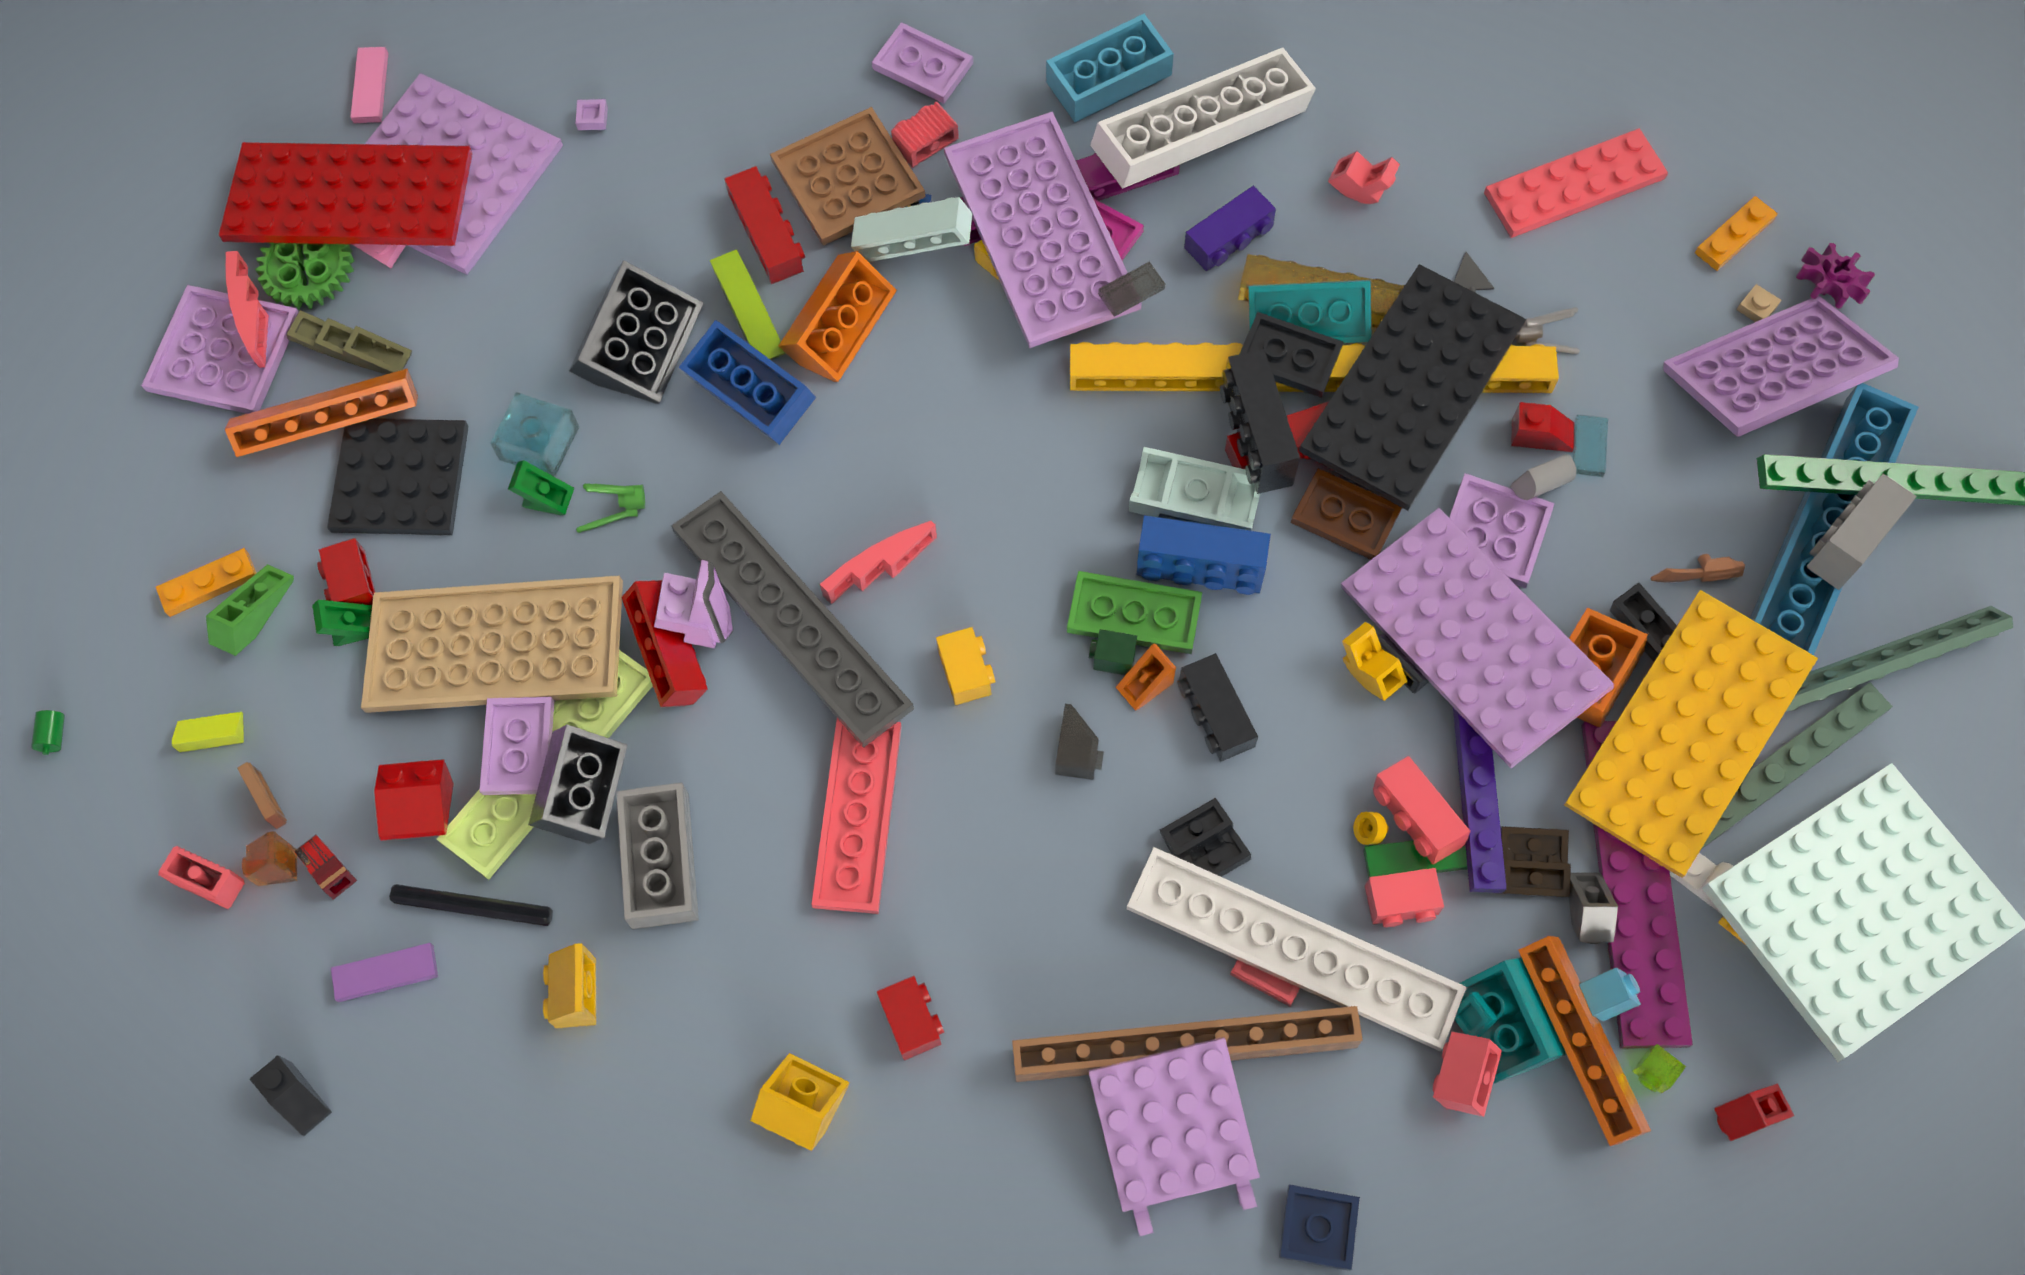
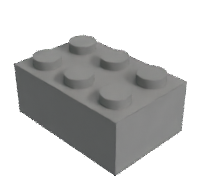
[1807,474,1917,590]

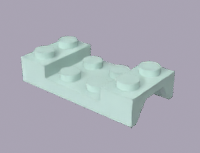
[1129,447,1260,531]

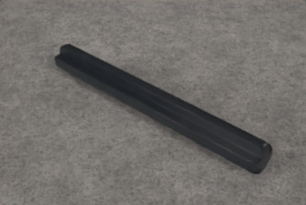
[389,884,553,926]

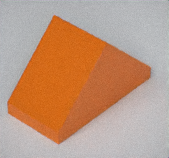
[1115,644,1176,711]

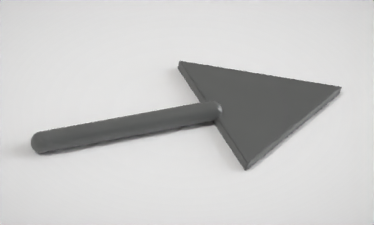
[1454,252,1494,293]

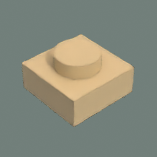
[1737,284,1782,322]

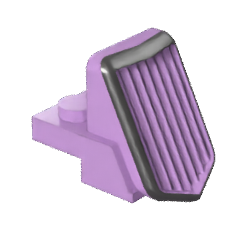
[654,560,733,649]

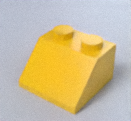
[543,943,596,1028]
[750,1053,850,1151]

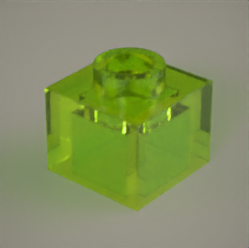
[1633,1044,1686,1093]

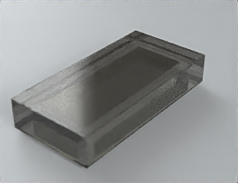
[1098,261,1166,317]

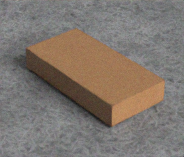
[237,762,287,829]

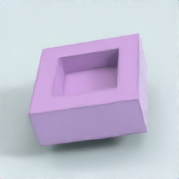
[575,99,608,130]

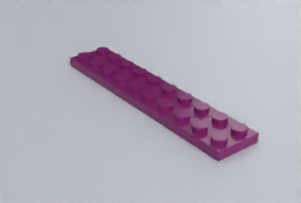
[1581,721,1693,1048]

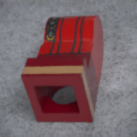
[294,834,358,900]

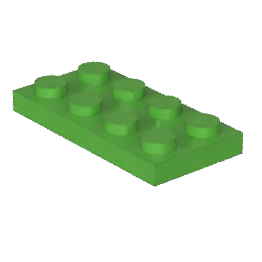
[1067,571,1202,654]

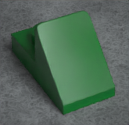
[508,460,574,516]
[312,599,372,646]

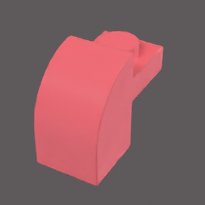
[1328,151,1400,204]

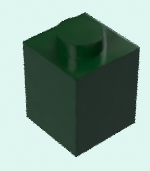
[1089,629,1137,675]

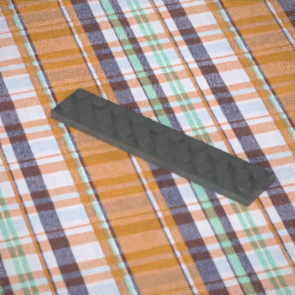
[671,491,914,748]

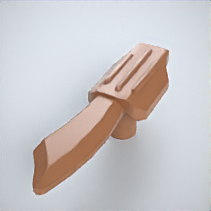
[1650,554,1745,582]

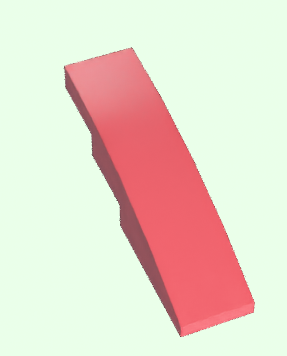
[226,251,269,368]
[820,521,937,604]

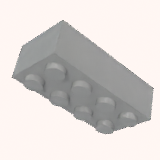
[616,782,699,929]

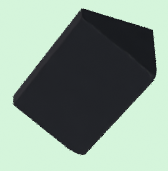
[1377,634,1429,694]

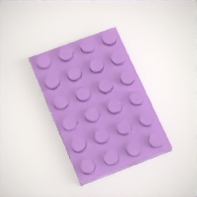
[1663,295,1899,437]

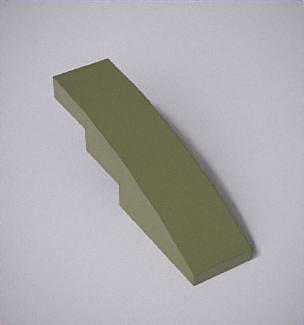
[287,310,412,374]

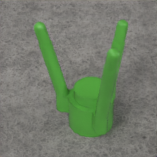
[576,483,645,533]

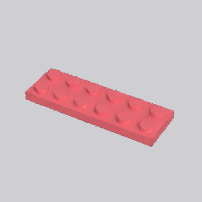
[1484,128,1668,238]
[811,718,902,914]

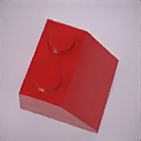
[374,759,454,841]

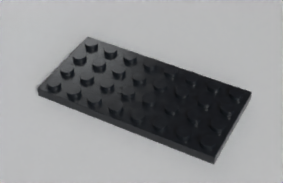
[1299,264,1526,511]

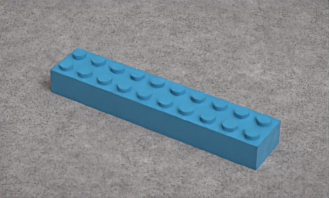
[1750,383,1919,655]

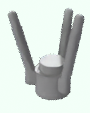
[1516,307,1580,354]

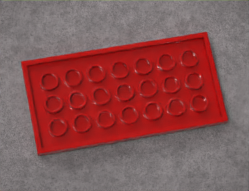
[219,142,473,246]

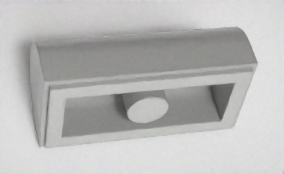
[1511,454,1576,500]

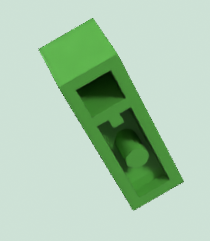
[206,564,294,656]

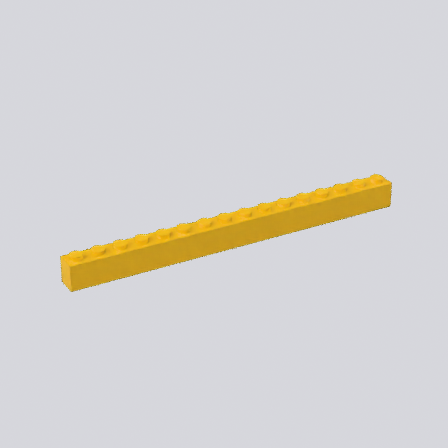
[1070,342,1559,393]

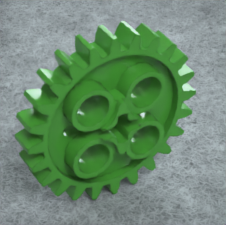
[255,243,355,310]

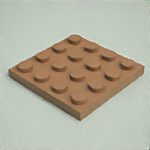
[770,107,926,246]

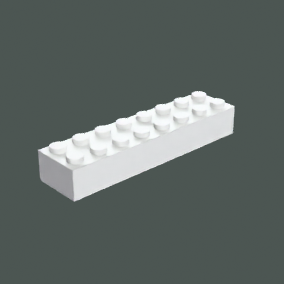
[1090,47,1316,189]

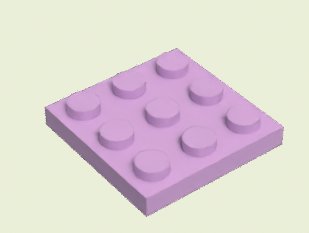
[1449,473,1555,588]

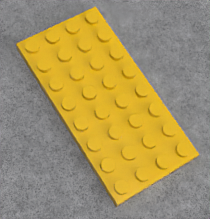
[1564,590,1818,878]

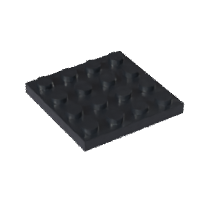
[327,419,469,535]

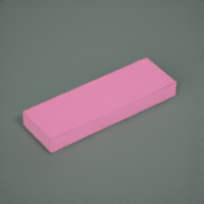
[351,47,388,123]

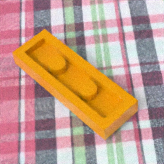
[1695,196,1778,271]
[155,548,256,617]

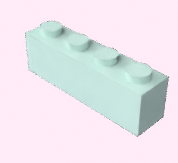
[851,197,972,262]

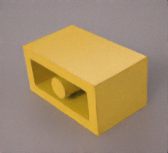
[936,627,995,705]

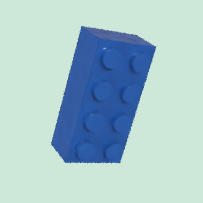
[679,320,816,445]
[1136,515,1271,595]

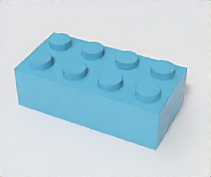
[1046,14,1174,122]

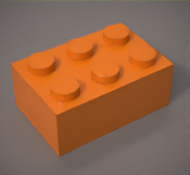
[1569,607,1648,727]

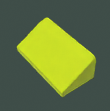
[172,711,244,752]

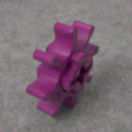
[1796,243,1875,309]

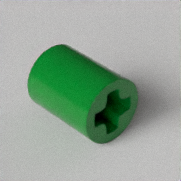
[31,710,65,755]

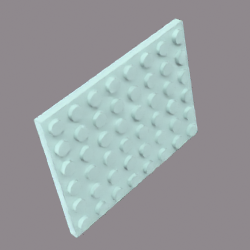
[1702,763,2025,1062]

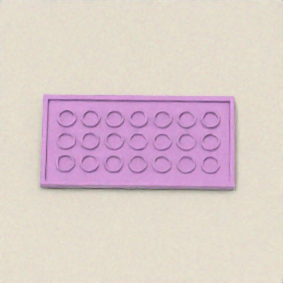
[944,112,1142,348]
[1341,508,1614,768]

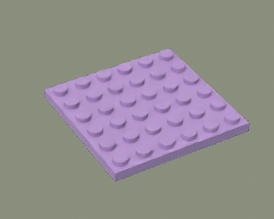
[365,73,563,275]

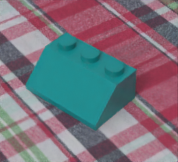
[1459,958,1567,1083]

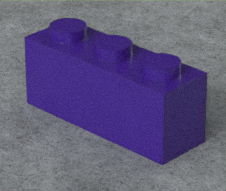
[1184,185,1276,272]

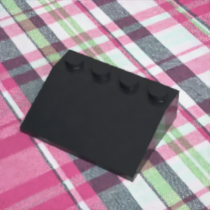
[569,260,703,404]

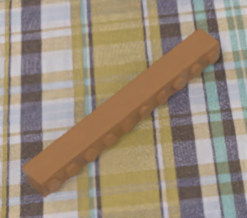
[1012,1006,1363,1082]

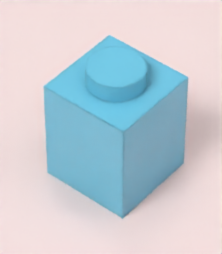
[1579,967,1641,1021]

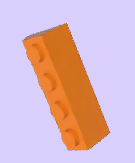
[778,251,897,382]

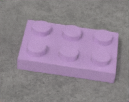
[872,22,973,104]
[479,697,554,795]

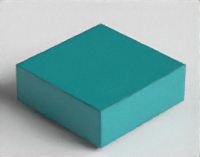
[1454,991,1498,1037]

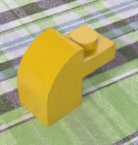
[1342,622,1408,701]

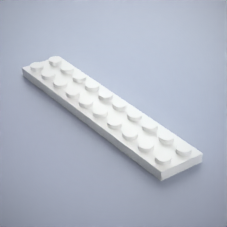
[1126,847,1466,1051]

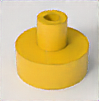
[1353,812,1389,845]

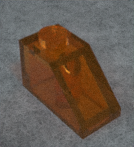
[242,831,297,886]

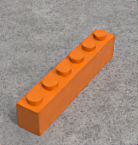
[225,368,418,457]
[1518,936,1651,1146]

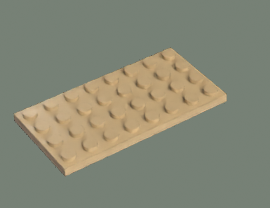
[361,576,623,713]

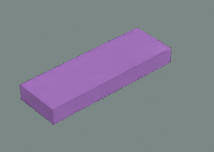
[331,943,438,1002]

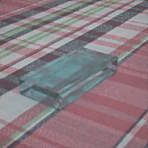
[1573,414,1608,477]

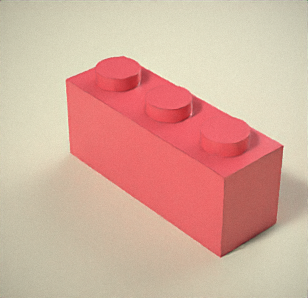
[1373,756,1470,865]

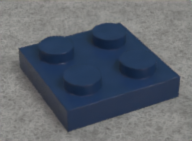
[1279,1184,1360,1271]

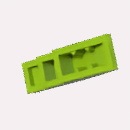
[709,249,785,360]

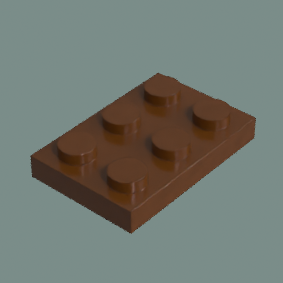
[1290,468,1402,560]

